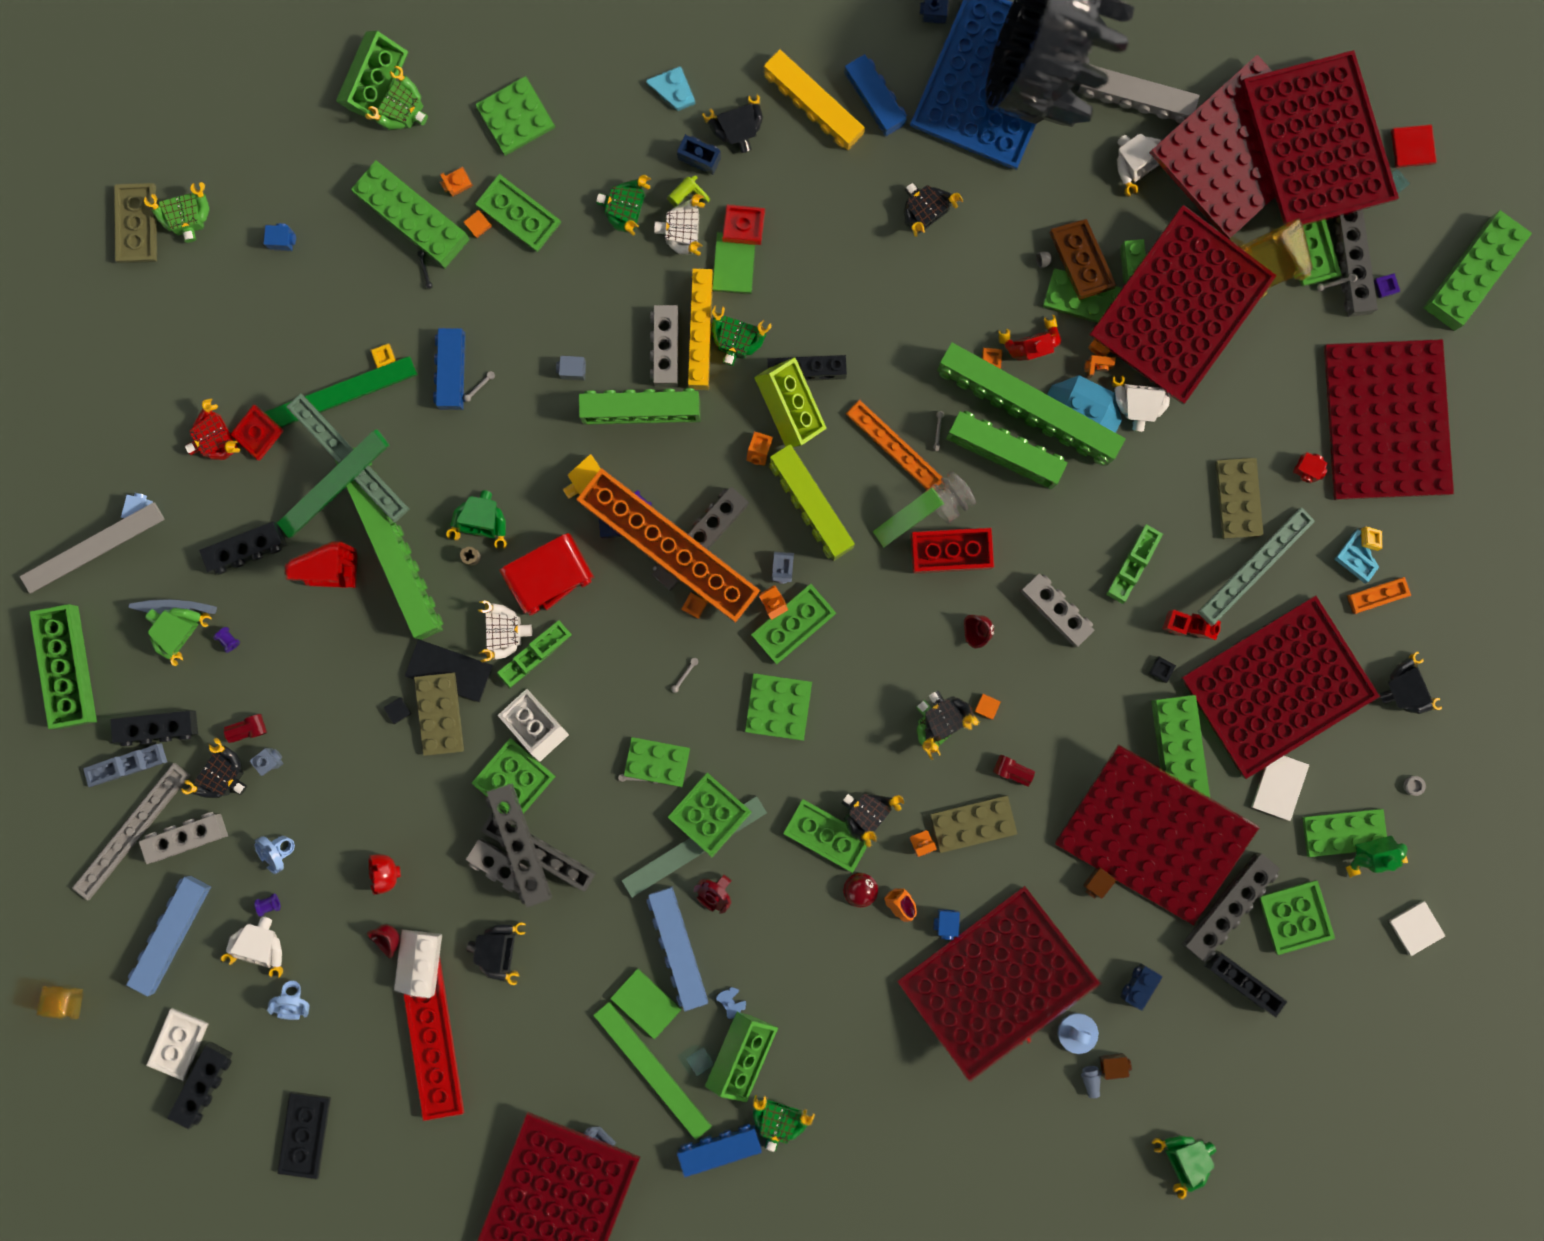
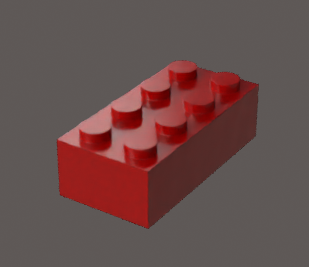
[911,528,994,574]

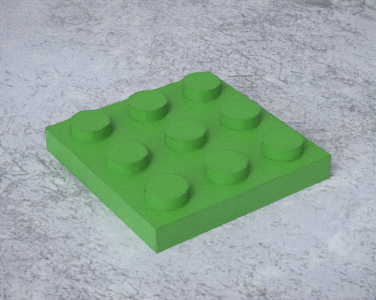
[476,76,555,156]
[745,674,812,741]
[472,738,556,814]
[668,773,752,857]
[1259,880,1335,955]

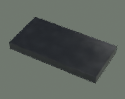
[405,639,493,702]
[277,1092,331,1179]

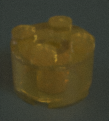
[36,986,83,1019]

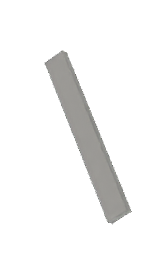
[20,502,165,594]
[72,763,191,900]

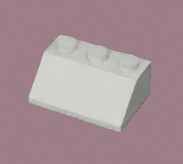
[394,930,442,998]

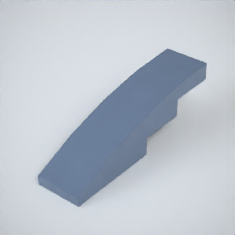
[128,600,217,615]
[83,743,167,787]

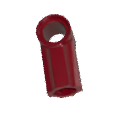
[224,714,267,743]
[993,754,1036,787]

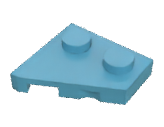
[646,66,696,111]
[1334,529,1379,583]

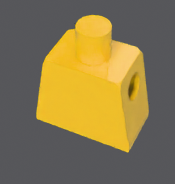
[563,454,600,499]

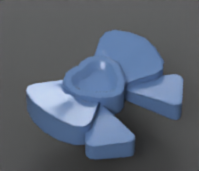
[716,987,746,1019]

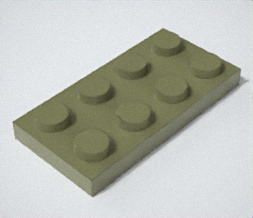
[115,183,157,263]
[1216,458,1263,539]
[414,672,464,756]
[930,795,1017,853]

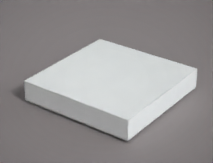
[1388,901,1445,956]

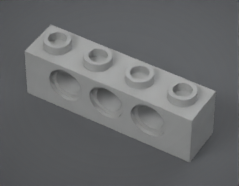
[650,305,679,387]
[1020,573,1095,648]
[139,812,228,864]
[466,838,548,898]

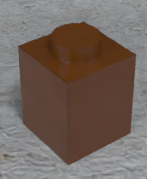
[1083,867,1117,899]
[1099,1053,1132,1080]

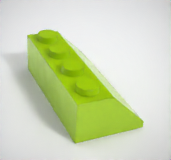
[754,357,827,447]

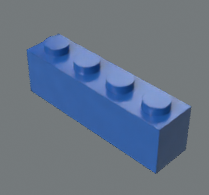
[844,54,907,137]
[433,328,465,410]
[677,1124,762,1177]

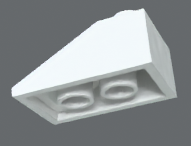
[498,689,569,762]

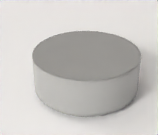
[1404,776,1426,796]

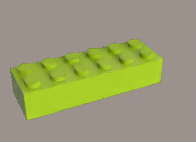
[769,444,855,561]

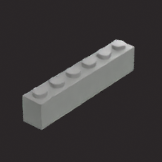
[1078,65,1200,124]

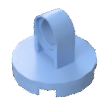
[254,836,295,874]
[267,981,310,1020]
[1057,1012,1099,1054]

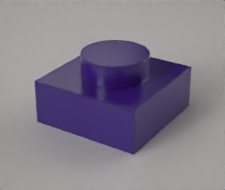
[1374,273,1401,299]

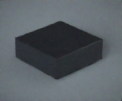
[1148,656,1176,683]
[383,697,412,724]

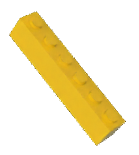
[764,50,865,150]
[688,269,713,390]

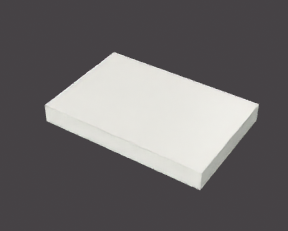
[1251,756,1309,821]
[146,1008,209,1081]

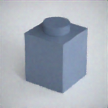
[556,356,586,380]

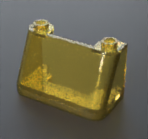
[1241,218,1313,298]

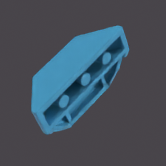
[1047,375,1122,433]

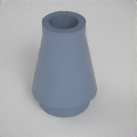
[1081,1066,1101,1098]

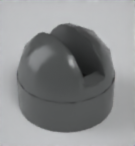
[1036,251,1052,268]

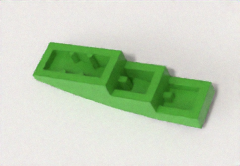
[873,488,944,547]
[1106,524,1163,604]
[497,620,572,689]

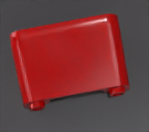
[499,533,595,616]
[285,541,357,588]

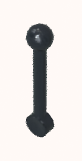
[417,250,433,289]

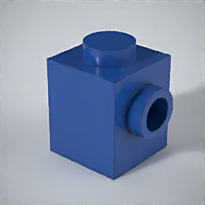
[264,223,296,251]
[933,909,960,940]

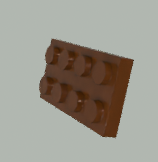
[1050,219,1116,300]

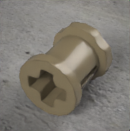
[460,546,481,566]

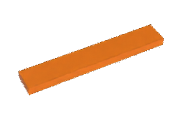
[846,399,945,491]

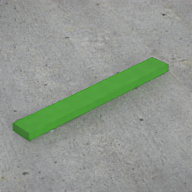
[594,1001,711,1140]

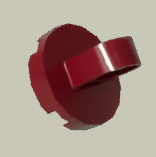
[694,874,732,914]

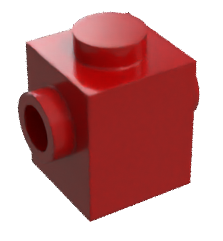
[1293,452,1328,483]
[1187,613,1221,640]

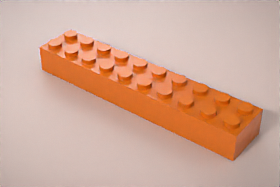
[576,468,760,623]

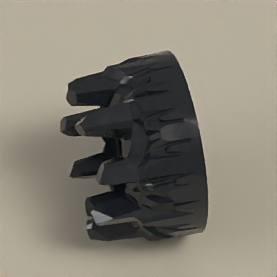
[985,0,1134,127]

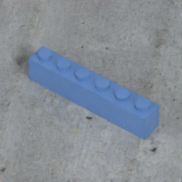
[127,876,211,996]
[646,886,708,1011]

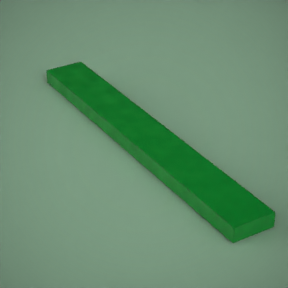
[264,356,418,428]
[277,429,390,538]

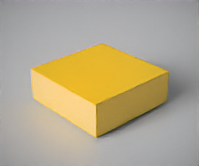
[371,343,396,368]
[1361,526,1382,551]

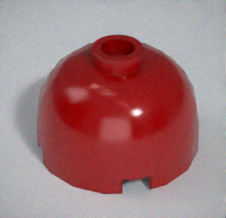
[368,854,401,895]

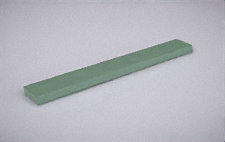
[286,393,410,523]
[1197,507,1315,626]
[622,796,767,897]

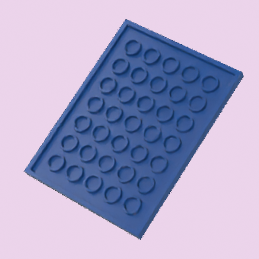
[910,0,1036,170]

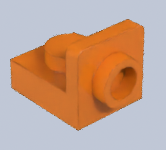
[440,167,473,197]
[1084,355,1115,378]
[746,431,773,466]
[759,585,788,620]
[910,830,937,857]

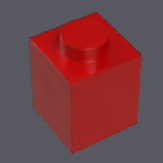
[1162,609,1192,636]

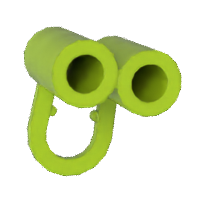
[667,176,710,207]

